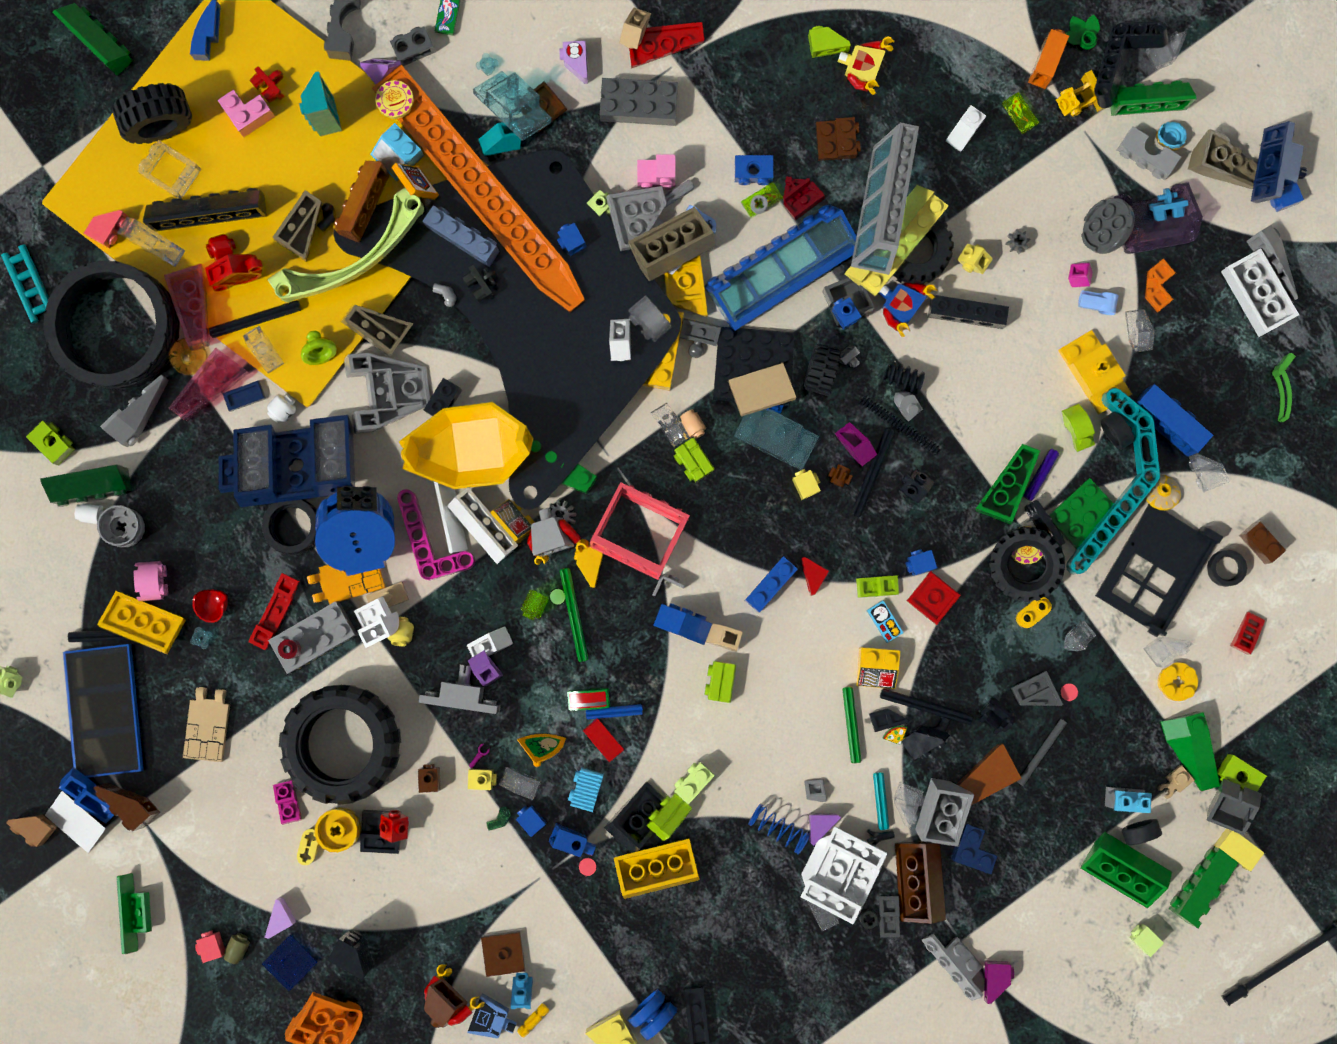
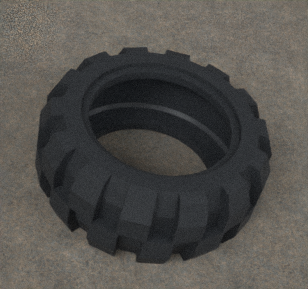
[278,684,402,805]

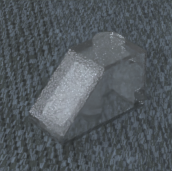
[1125,309,1155,352]
[651,403,690,447]
[499,767,542,800]

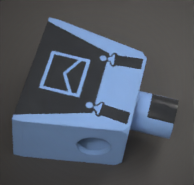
[467,993,517,1038]

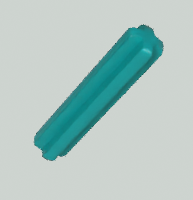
[873,772,889,830]

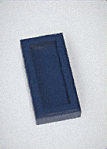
[222,381,266,412]

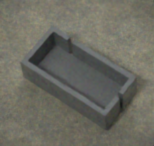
[600,78,678,126]

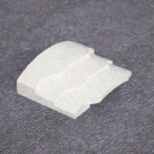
[801,826,888,924]

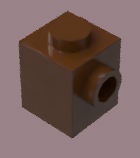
[418,764,441,793]

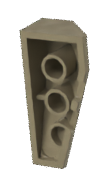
[1188,129,1257,189]

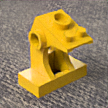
[1056,70,1105,117]

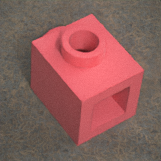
[195,930,225,963]

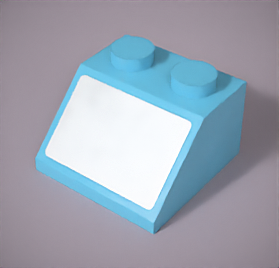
[370,123,424,181]

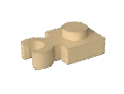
[1157,765,1194,799]

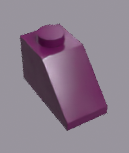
[835,422,877,466]
[984,961,1014,1004]

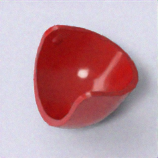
[193,589,228,623]

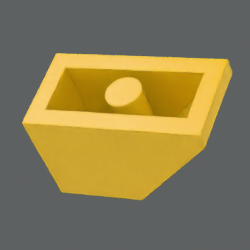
[574,545,603,588]

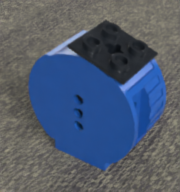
[315,486,395,576]

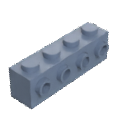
[423,206,500,267]

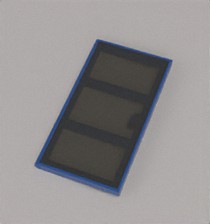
[63,644,144,777]

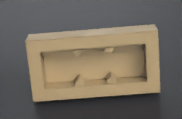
[366,582,409,608]

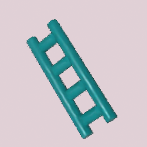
[1,244,49,324]

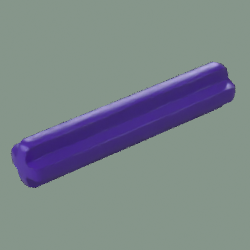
[1023,449,1059,501]

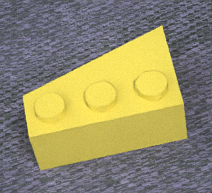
[585,1010,639,1044]

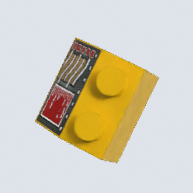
[490,499,535,544]
[856,647,900,689]

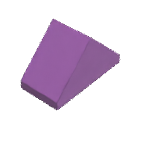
[360,58,401,84]
[809,814,841,846]

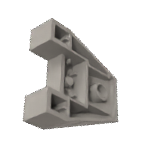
[344,353,430,434]

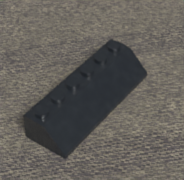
[143,188,267,232]

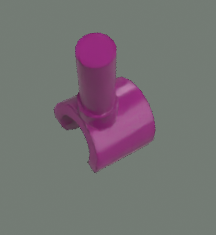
[468,744,490,768]

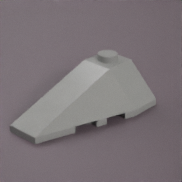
[100,375,169,447]

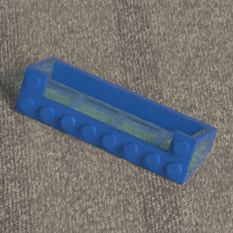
[704,205,856,330]

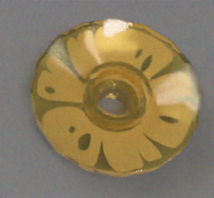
[169,338,208,375]

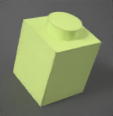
[1129,924,1164,957]

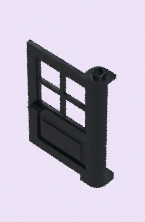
[1095,504,1223,637]

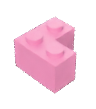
[218,90,275,137]
[637,155,675,190]

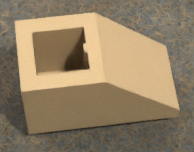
[706,623,743,652]

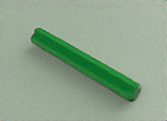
[842,687,862,764]

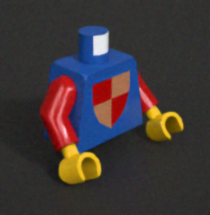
[878,283,938,337]

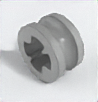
[750,195,768,214]

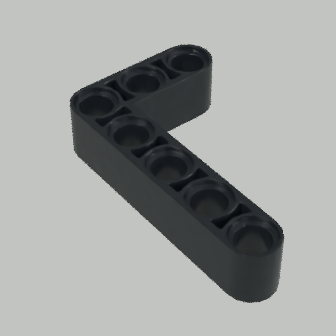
[1094,22,1170,108]

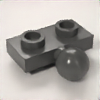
[680,318,721,358]

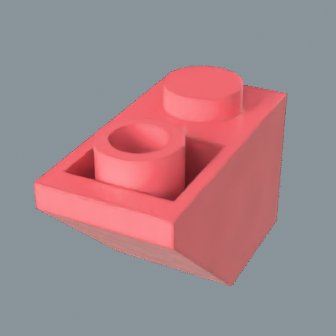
[84,210,128,248]

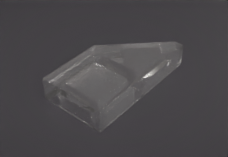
[807,901,839,931]

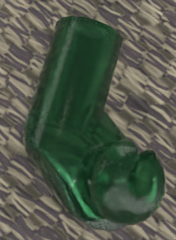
[486,807,511,831]

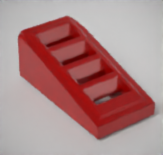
[1230,612,1265,655]

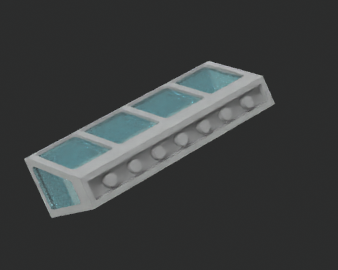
[851,123,919,275]

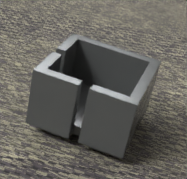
[822,277,874,326]
[1207,779,1261,835]

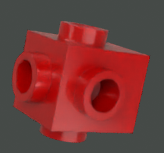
[380,810,409,843]

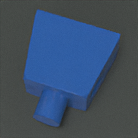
[549,823,596,857]

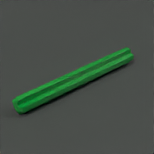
[560,568,589,662]

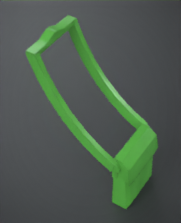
[1272,353,1296,422]

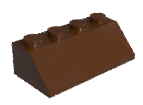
[895,841,946,924]

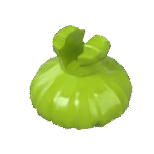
[301,330,337,365]

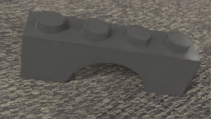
[324,0,361,61]

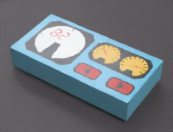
[866,600,903,643]

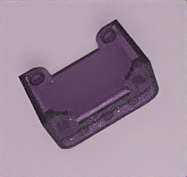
[1114,182,1203,254]

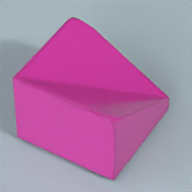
[1068,263,1093,287]

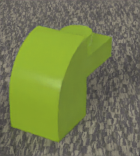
[1062,404,1095,452]

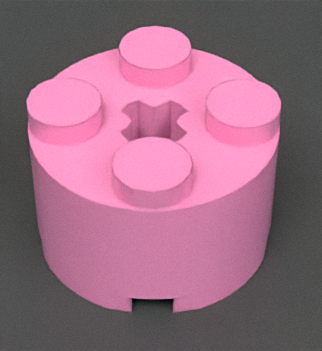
[134,561,168,601]

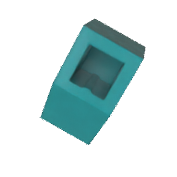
[479,120,521,156]

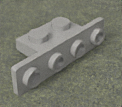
[922,934,983,1001]

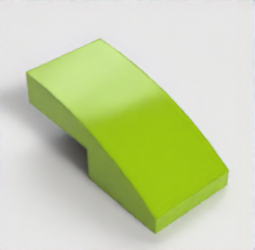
[856,576,899,598]

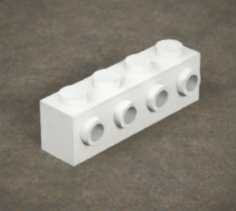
[447,487,518,564]

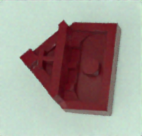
[783,176,825,220]

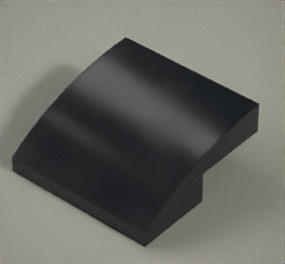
[360,810,402,854]

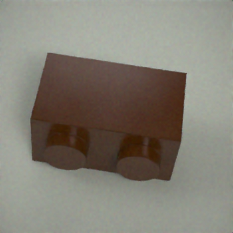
[1239,521,1286,564]

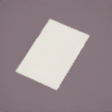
[45,791,105,853]

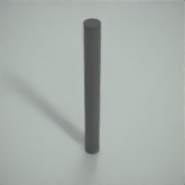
[1017,719,1067,786]

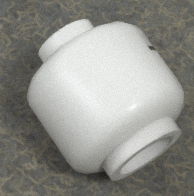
[267,394,296,423]

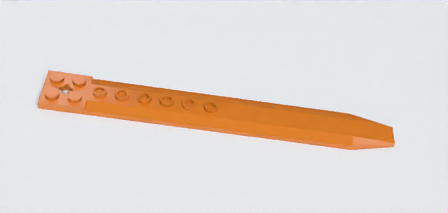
[372,65,585,312]

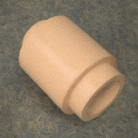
[680,409,706,439]

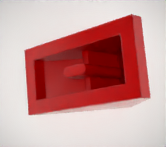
[801,557,829,596]

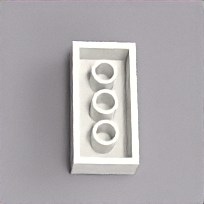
[1221,249,1299,337]

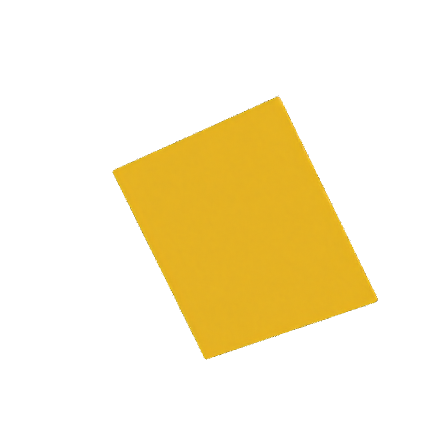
[42,0,489,407]

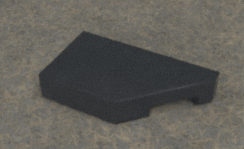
[869,708,909,732]

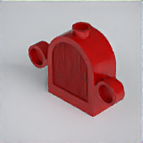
[205,254,263,292]

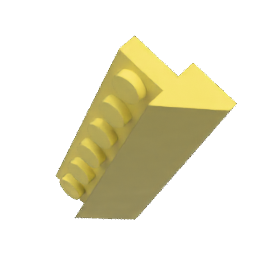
[845,185,948,296]

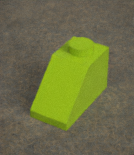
[808,26,851,58]

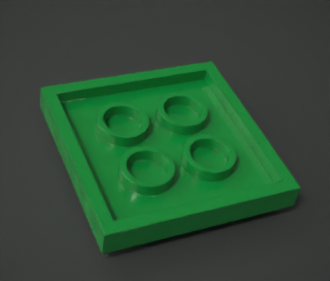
[1049,478,1129,556]

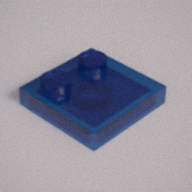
[262,935,318,991]

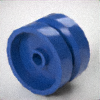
[628,989,677,1040]

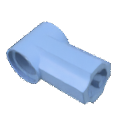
[1078,290,1119,315]

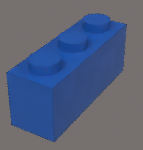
[744,556,798,613]

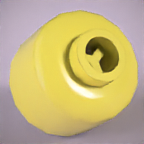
[387,617,414,646]

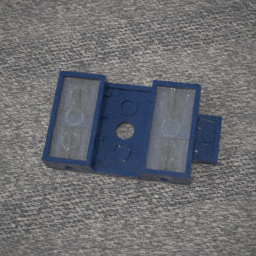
[219,415,355,507]

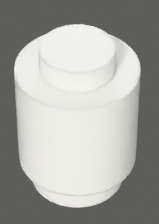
[75,503,104,524]

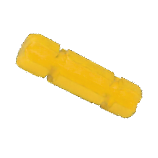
[517,1003,549,1038]

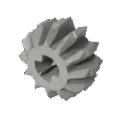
[549,500,576,524]

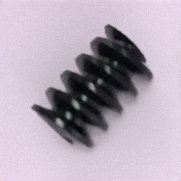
[882,361,925,394]

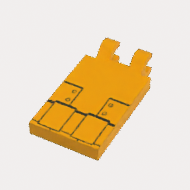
[307,565,386,604]

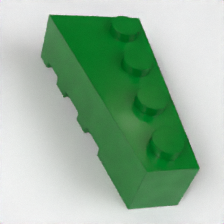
[531,440,598,494]
[975,444,1040,524]
[1169,847,1238,929]

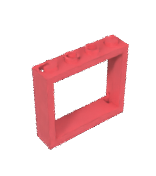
[589,482,690,580]

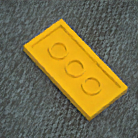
[97,591,186,654]

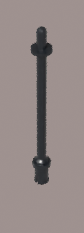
[1221,921,1337,1006]

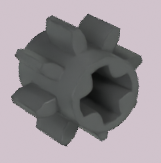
[1005,229,1031,254]

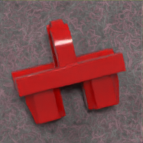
[249,66,284,103]

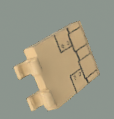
[183,687,230,762]

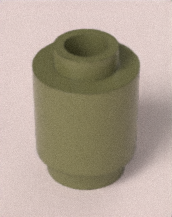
[224,933,250,964]

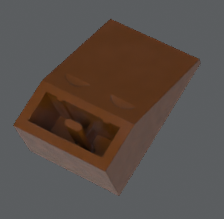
[94,783,161,832]

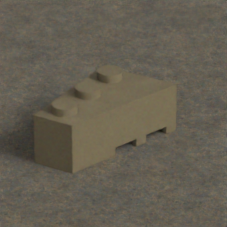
[273,190,322,262]
[341,305,413,355]

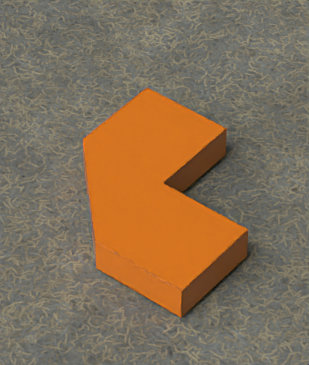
[1145,259,1175,312]

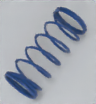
[748,804,810,854]

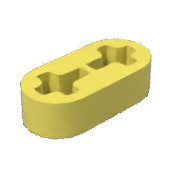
[297,828,319,865]

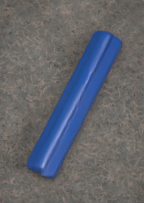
[586,704,643,720]

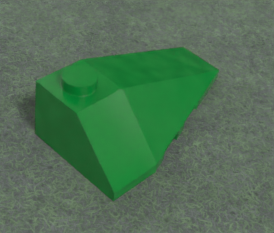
[1160,711,1220,792]

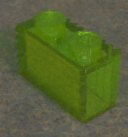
[520,589,549,620]

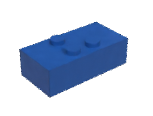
[1135,384,1213,457]

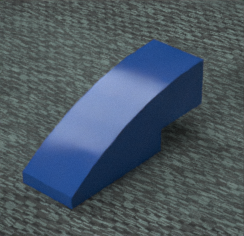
[190,0,221,61]
[59,767,114,823]

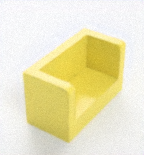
[1214,829,1264,872]

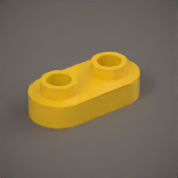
[1016,597,1051,628]

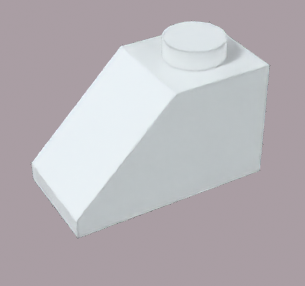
[946,105,986,152]
[609,319,631,361]
[467,627,513,657]

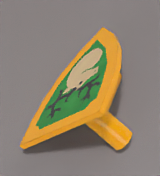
[517,734,566,767]

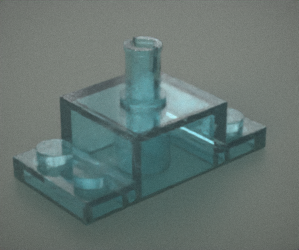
[473,71,552,141]
[734,409,819,470]

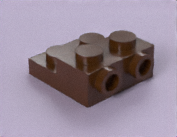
[816,117,860,161]

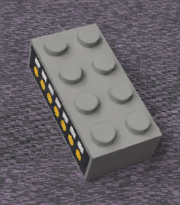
[268,601,358,674]

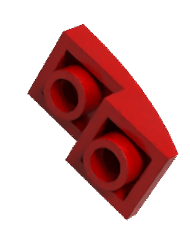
[583,718,624,762]

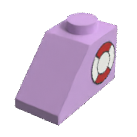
[559,41,588,84]

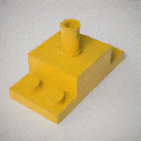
[1058,330,1132,415]

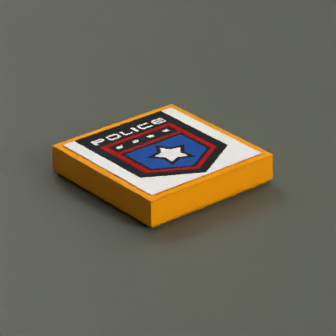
[392,163,439,199]

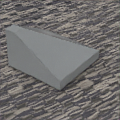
[804,779,826,802]

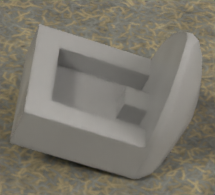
[894,391,923,421]

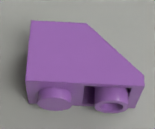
[468,650,503,686]

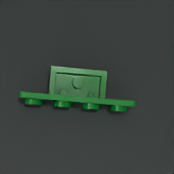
[117,873,152,954]

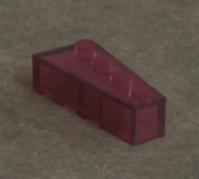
[164,264,210,352]
[168,348,249,421]

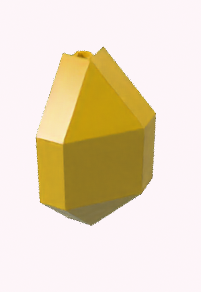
[399,402,533,489]

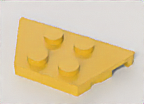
[664,255,708,317]

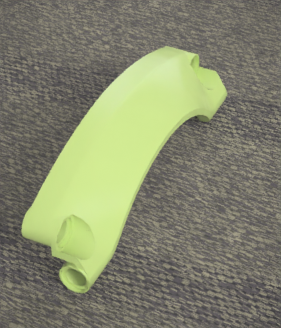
[268,188,424,302]

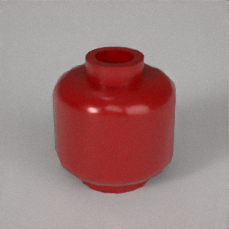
[206,234,236,261]

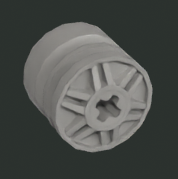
[97,505,145,547]

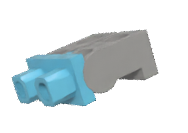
[1105,787,1152,813]

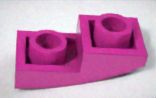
[273,780,302,825]

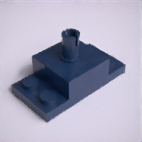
[1251,121,1307,203]

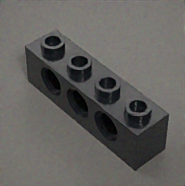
[927,295,1009,329]

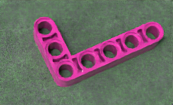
[397,489,476,581]

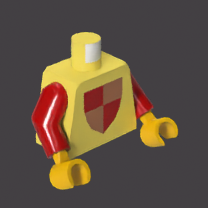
[838,37,895,95]

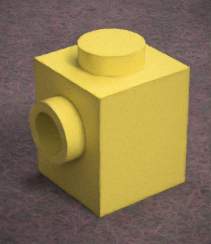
[792,469,821,500]
[468,768,497,790]

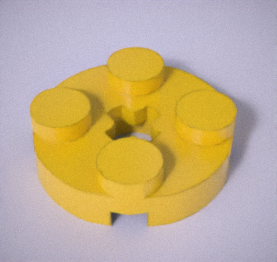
[1158,662,1198,701]

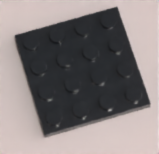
[713,326,795,406]

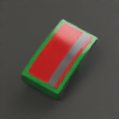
[567,688,610,710]

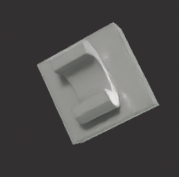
[840,345,860,368]

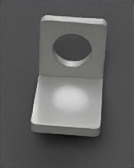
[652,575,685,596]

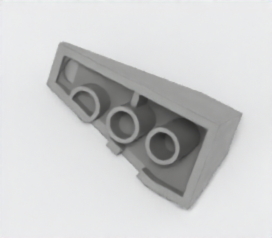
[1247,225,1298,302]

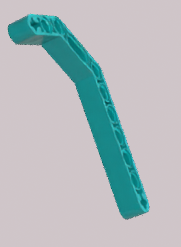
[1066,388,1160,575]

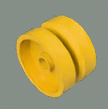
[314,807,362,853]

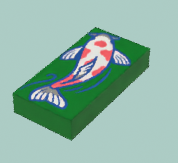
[434,0,461,36]

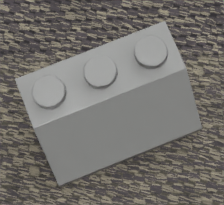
[915,778,974,846]

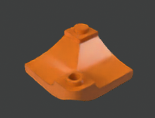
[285,992,363,1044]

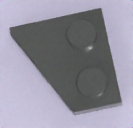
[1011,671,1063,706]

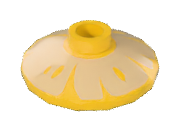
[1145,475,1181,511]

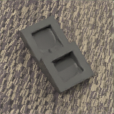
[879,896,900,938]

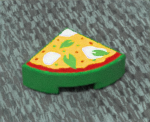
[882,726,907,745]

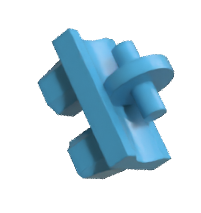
[1149,188,1188,221]
[511,973,533,1009]

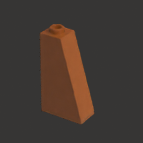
[956,743,1022,805]

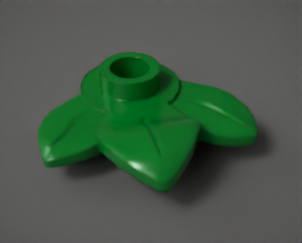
[1065,15,1100,50]

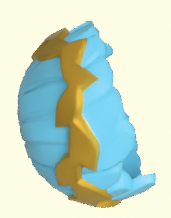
[1156,122,1187,151]

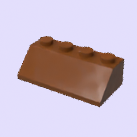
[334,160,390,243]

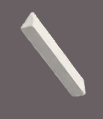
[434,482,468,554]

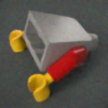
[527,508,589,565]

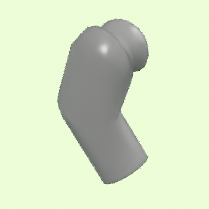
[433,283,456,307]

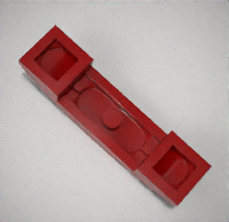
[248,573,300,650]

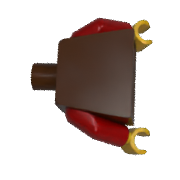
[424,964,485,1028]

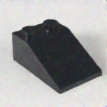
[604,781,664,853]

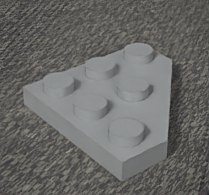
[606,186,667,251]

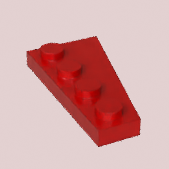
[629,22,704,69]

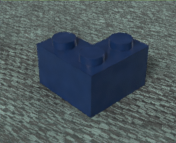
[951,823,997,874]

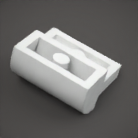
[354,596,399,648]

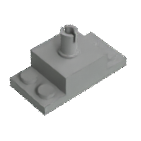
[419,665,501,714]

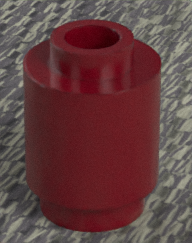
[278,639,301,659]

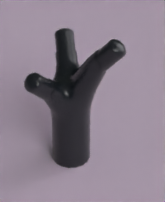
[867,829,895,846]

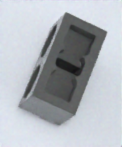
[390,26,435,66]

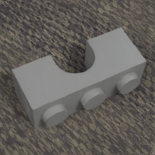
[1117,126,1181,180]

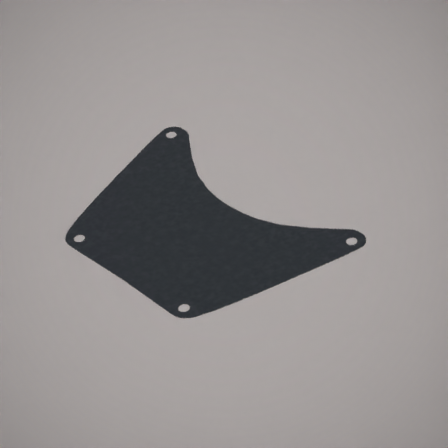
[333,150,681,510]

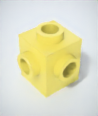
[957,244,993,274]

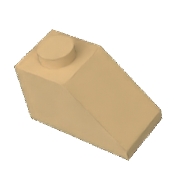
[619,7,651,49]

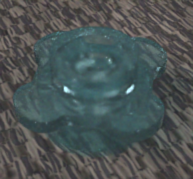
[476,53,498,76]
[190,627,213,649]

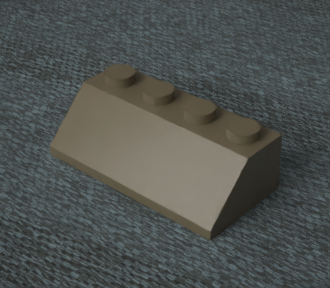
[628,206,716,281]

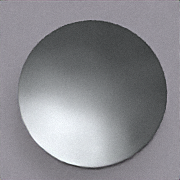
[1081,198,1135,254]

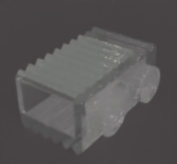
[628,295,671,342]

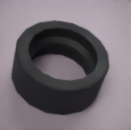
[1101,412,1134,450]
[1207,550,1247,587]
[1122,819,1162,845]

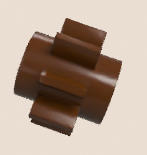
[829,464,853,488]

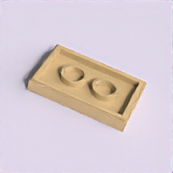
[728,363,796,417]

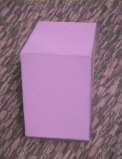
[265,897,296,939]

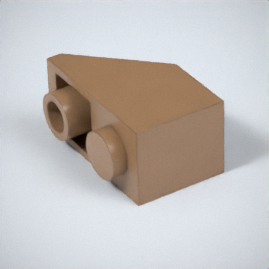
[6,815,57,847]

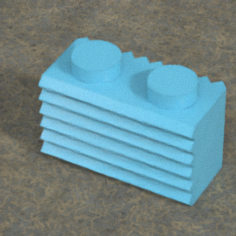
[568,767,604,812]

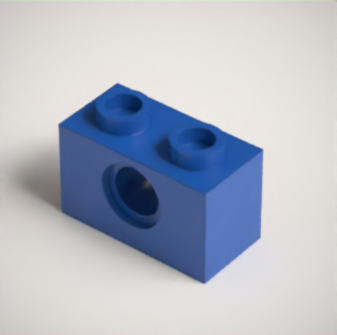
[735,155,773,185]

